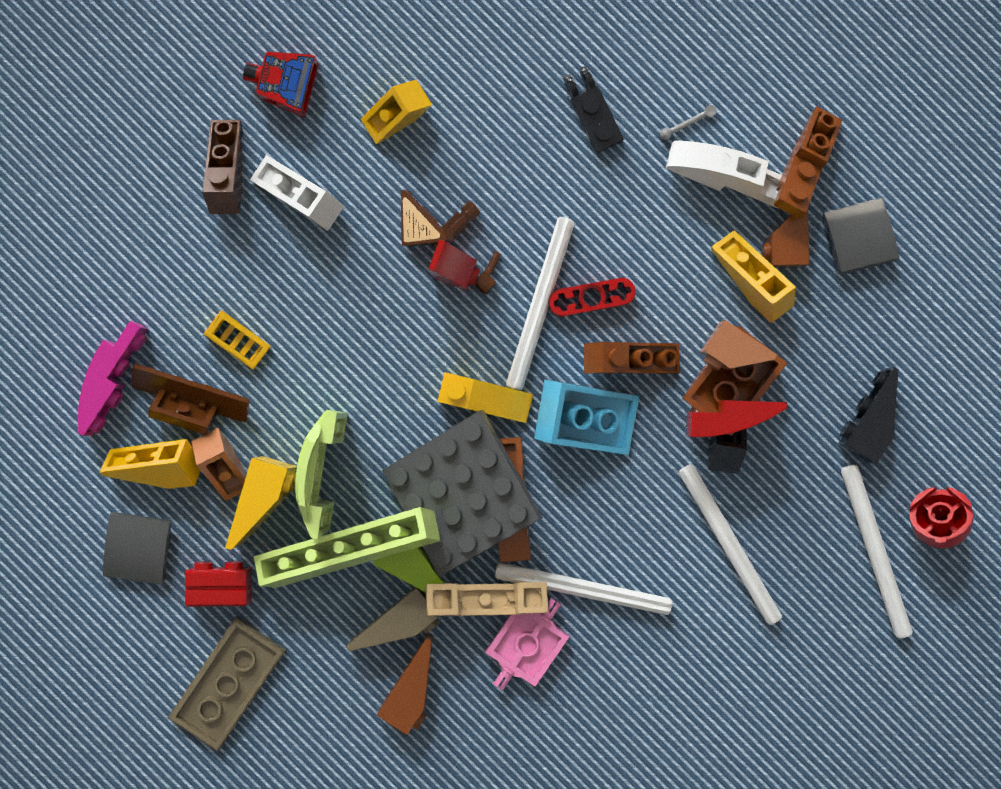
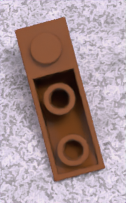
[584,342,680,374]

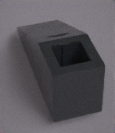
[838,367,899,464]

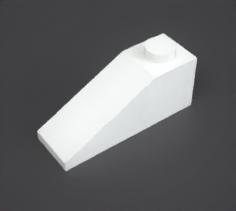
[250,155,344,231]

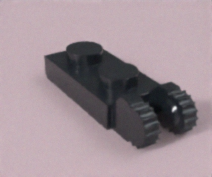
[563,65,624,154]

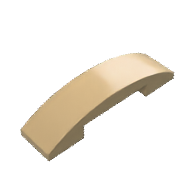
[426,582,548,616]

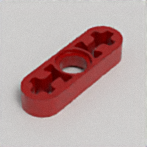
[549,278,636,317]

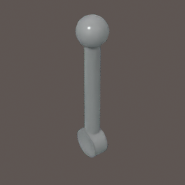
[660,105,717,140]

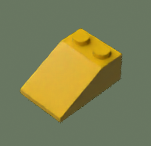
[225,456,297,550]

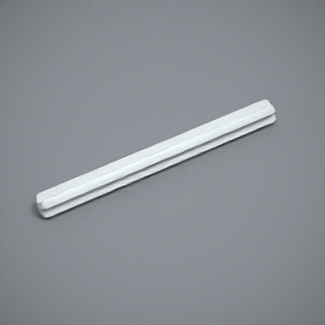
[506,217,574,390]
[679,464,782,625]
[841,465,913,638]
[495,562,672,615]

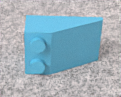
[534,379,639,455]

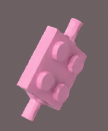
[485,598,569,690]

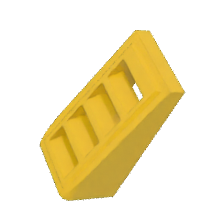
[203,310,271,370]

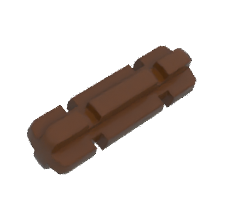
[431,201,480,249]

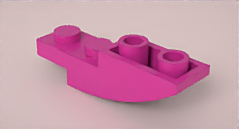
[78,321,148,436]

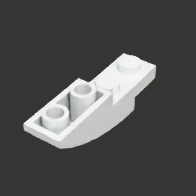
[666,141,782,208]

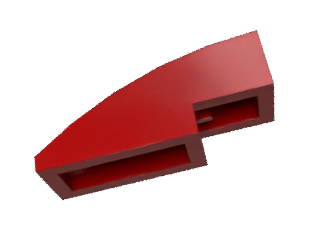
[687,400,787,437]

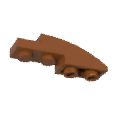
[774,106,842,219]
[498,437,531,562]

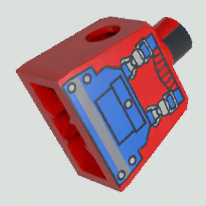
[243,52,319,118]

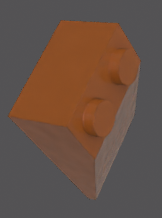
[682,326,787,436]

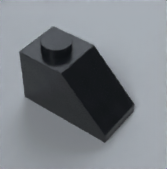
[708,429,747,474]

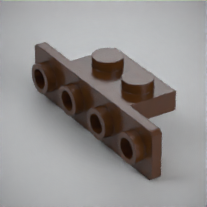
[132,364,250,435]

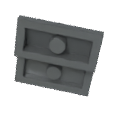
[822,198,899,275]
[103,512,171,584]

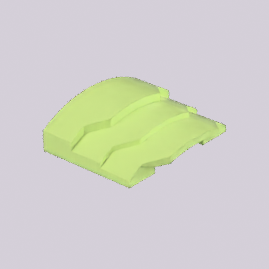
[295,410,348,539]

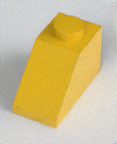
[361,79,432,144]

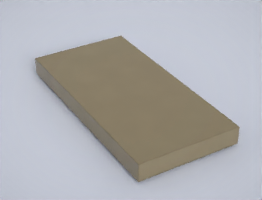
[168,616,287,752]

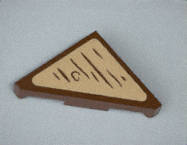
[401,190,453,247]

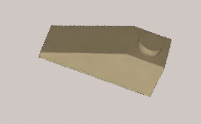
[346,587,439,651]

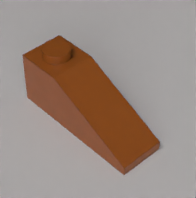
[377,633,433,735]

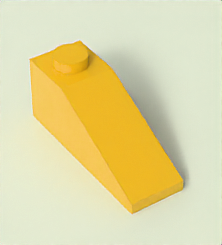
[711,230,796,323]
[437,372,533,423]
[100,439,201,489]

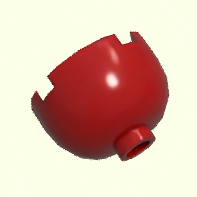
[909,487,974,549]

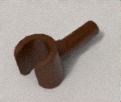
[476,251,501,295]

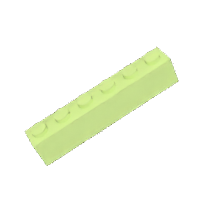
[254,507,441,588]

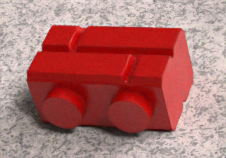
[185,561,252,607]

